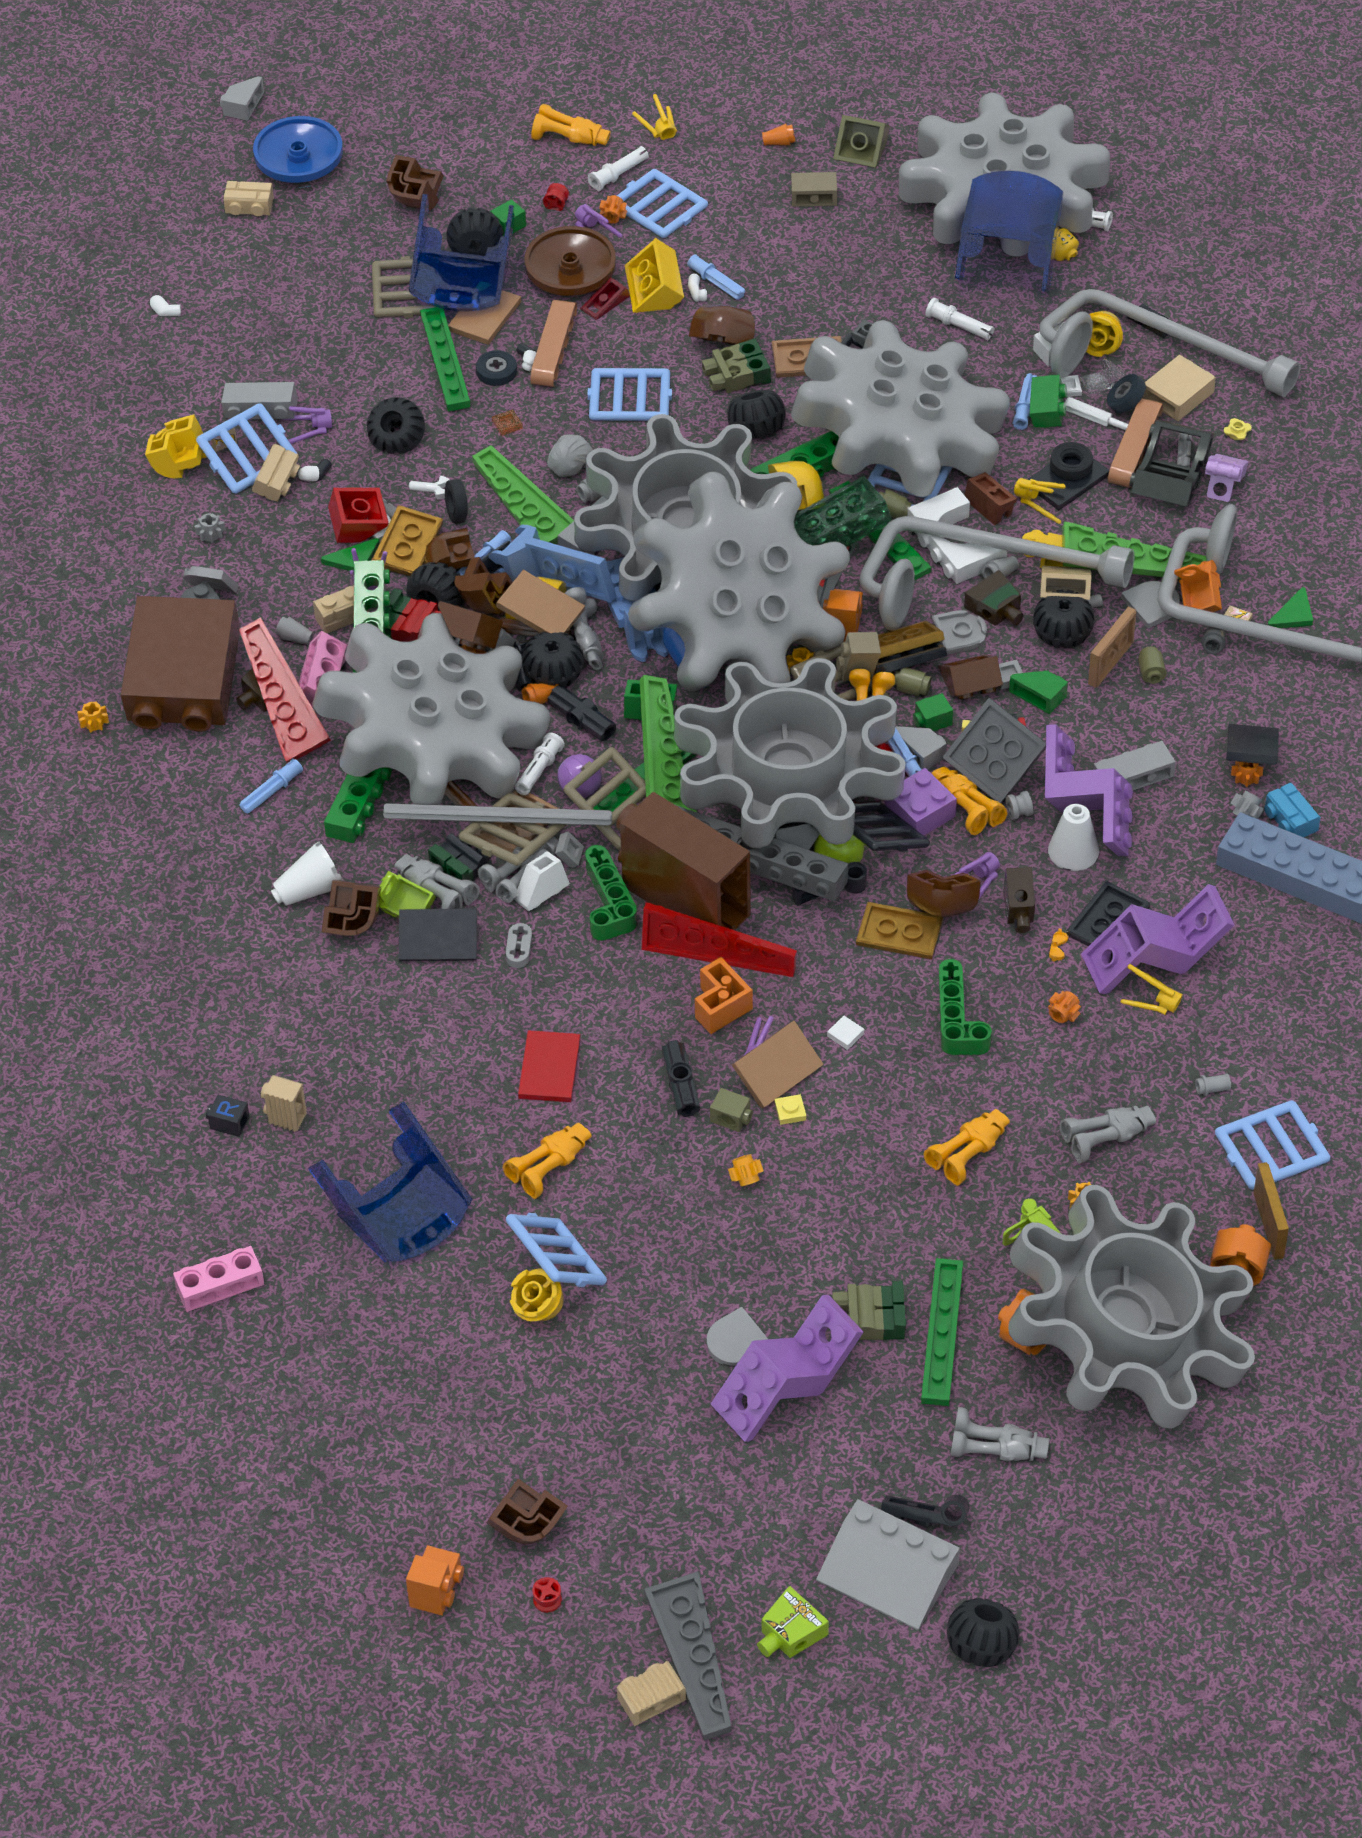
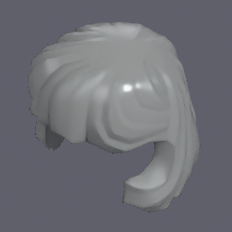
[547,434,593,478]

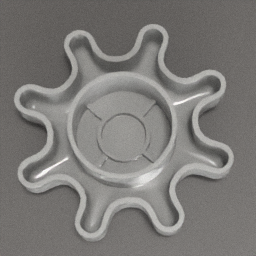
[899,92,1110,256]
[791,320,1010,497]
[574,414,797,601]
[628,472,850,691]
[313,613,550,805]
[674,658,906,849]
[1008,1185,1255,1429]

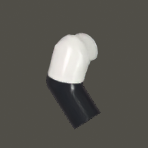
[516,343,537,371]
[298,459,332,482]

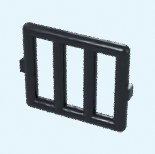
[853,801,930,852]

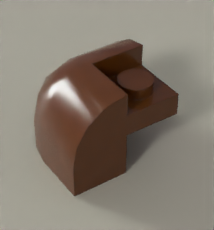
[386,155,444,210]
[689,304,755,345]
[424,528,475,569]
[454,557,513,615]
[907,870,981,917]
[322,880,381,936]
[486,1479,568,1544]

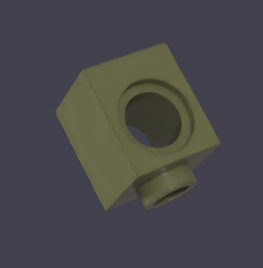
[710,1088,753,1132]

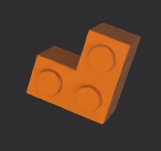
[823,589,863,641]
[695,957,753,1034]
[406,1545,464,1616]

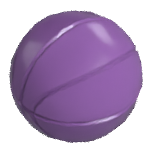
[557,754,602,798]

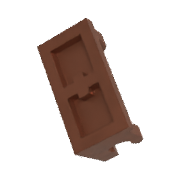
[964,472,1017,526]

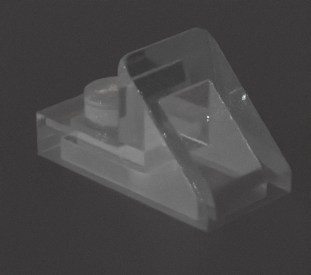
[1080,359,1126,397]

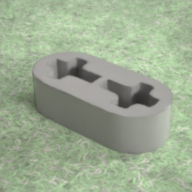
[506,923,532,968]

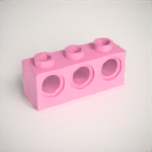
[299,631,347,707]
[173,1246,264,1312]

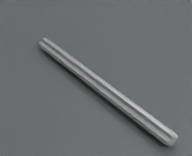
[383,803,612,826]

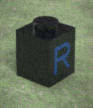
[206,1094,250,1137]

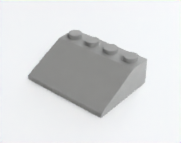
[816,1499,960,1630]

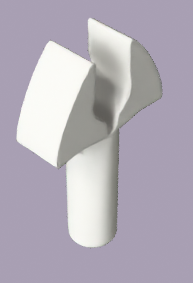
[409,476,450,499]

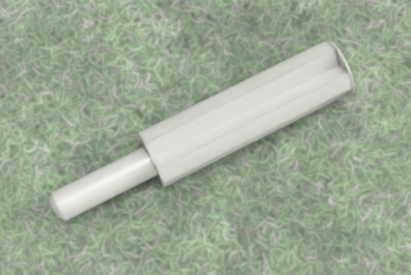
[1065,397,1128,431]

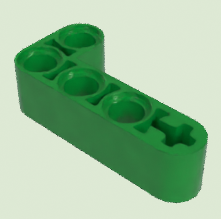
[585,845,637,941]
[938,959,992,1055]

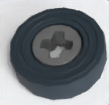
[476,350,517,386]
[1107,374,1146,413]

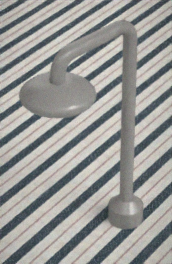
[1039,289,1300,397]
[1158,504,1362,663]
[859,516,1135,631]

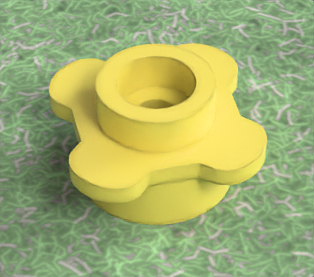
[1224,418,1252,440]

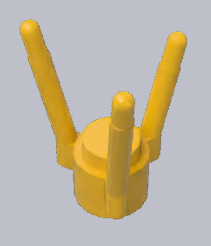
[632,94,677,140]
[1014,478,1066,524]
[1121,964,1183,1015]

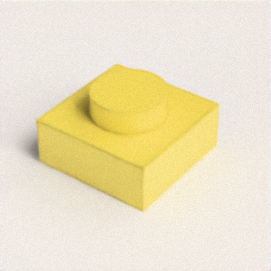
[775,1094,806,1125]

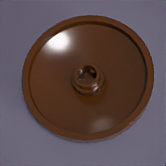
[524,226,616,296]

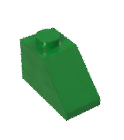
[1009,671,1068,715]

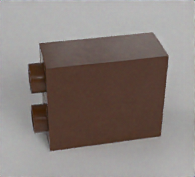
[121,596,241,732]
[616,792,751,930]

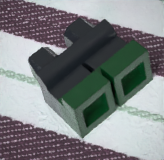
[428,833,491,881]

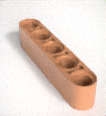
[530,300,577,387]
[1108,398,1163,488]

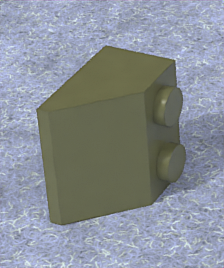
[833,115,890,168]

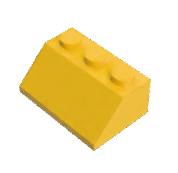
[625,238,684,313]

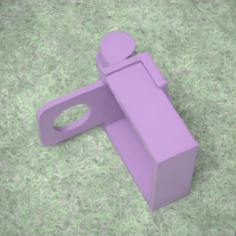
[1205,454,1248,502]

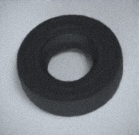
[1050,442,1093,480]
[445,479,468,523]

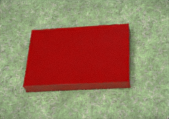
[518,1030,580,1102]

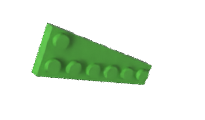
[640,675,696,812]

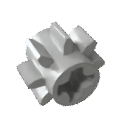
[195,513,225,543]
[1231,790,1264,819]

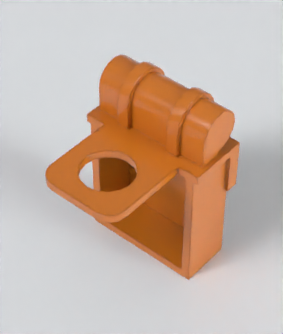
[1174,560,1222,612]

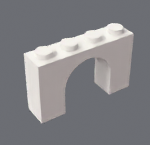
[907,487,1007,584]

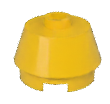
[1086,311,1123,357]
[510,1269,564,1321]

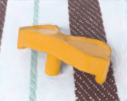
[1049,928,1069,961]

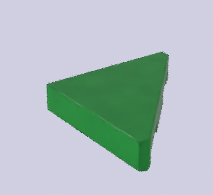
[321,538,380,571]
[1268,587,1313,628]

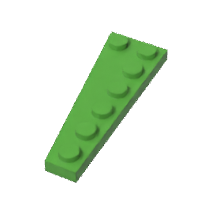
[472,445,574,544]
[1062,522,1206,579]

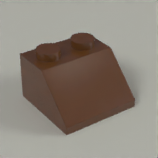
[438,601,503,651]
[938,654,1003,699]

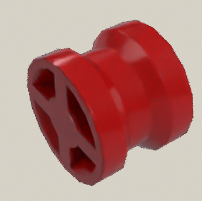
[543,183,569,211]
[532,1577,562,1613]

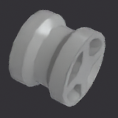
[1006,791,1033,820]

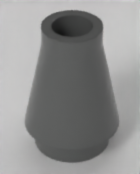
[1201,627,1226,654]

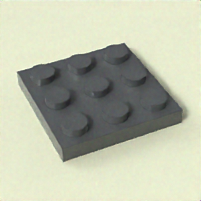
[942,698,1046,804]

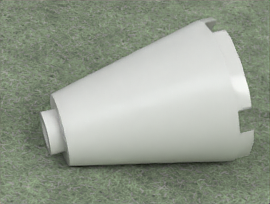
[1048,804,1099,871]
[271,842,343,906]

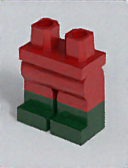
[385,588,442,642]

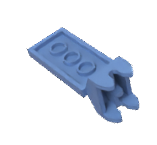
[489,525,617,602]
[606,558,669,662]

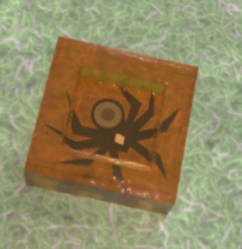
[492,409,523,436]

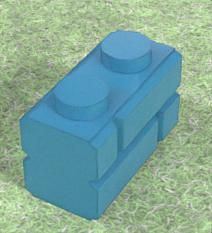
[1264,783,1321,837]

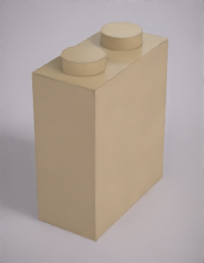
[1142,355,1216,421]
[1040,566,1091,600]

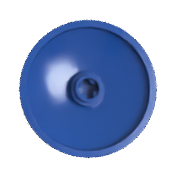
[253,116,343,183]

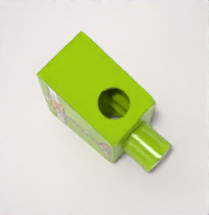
[757,1586,829,1658]

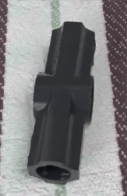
[548,685,616,742]
[662,1040,700,1117]

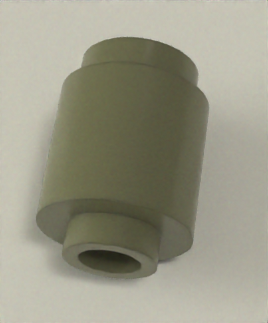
[874,488,912,519]
[1138,646,1167,684]
[894,668,932,697]

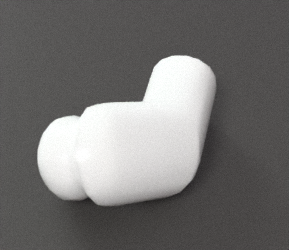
[688,274,707,302]
[150,295,181,316]

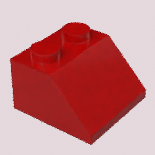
[328,488,389,543]

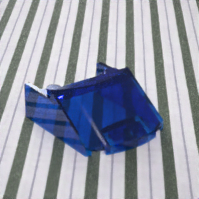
[955,171,1064,293]
[409,194,515,312]
[308,1101,472,1262]

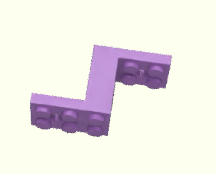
[1045,724,1133,856]
[1081,884,1235,994]
[711,1295,864,1442]

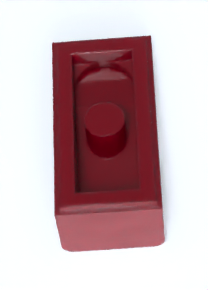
[580,277,630,320]

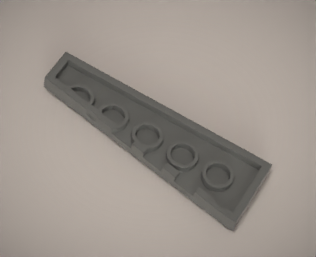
[644,1571,732,1741]

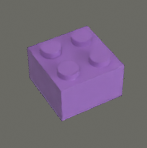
[885,768,957,835]

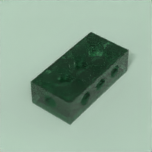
[794,476,892,547]

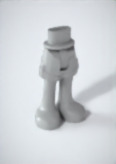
[565,587,604,670]
[478,836,558,903]
[395,854,480,909]
[1060,1106,1156,1164]
[950,1407,1049,1461]

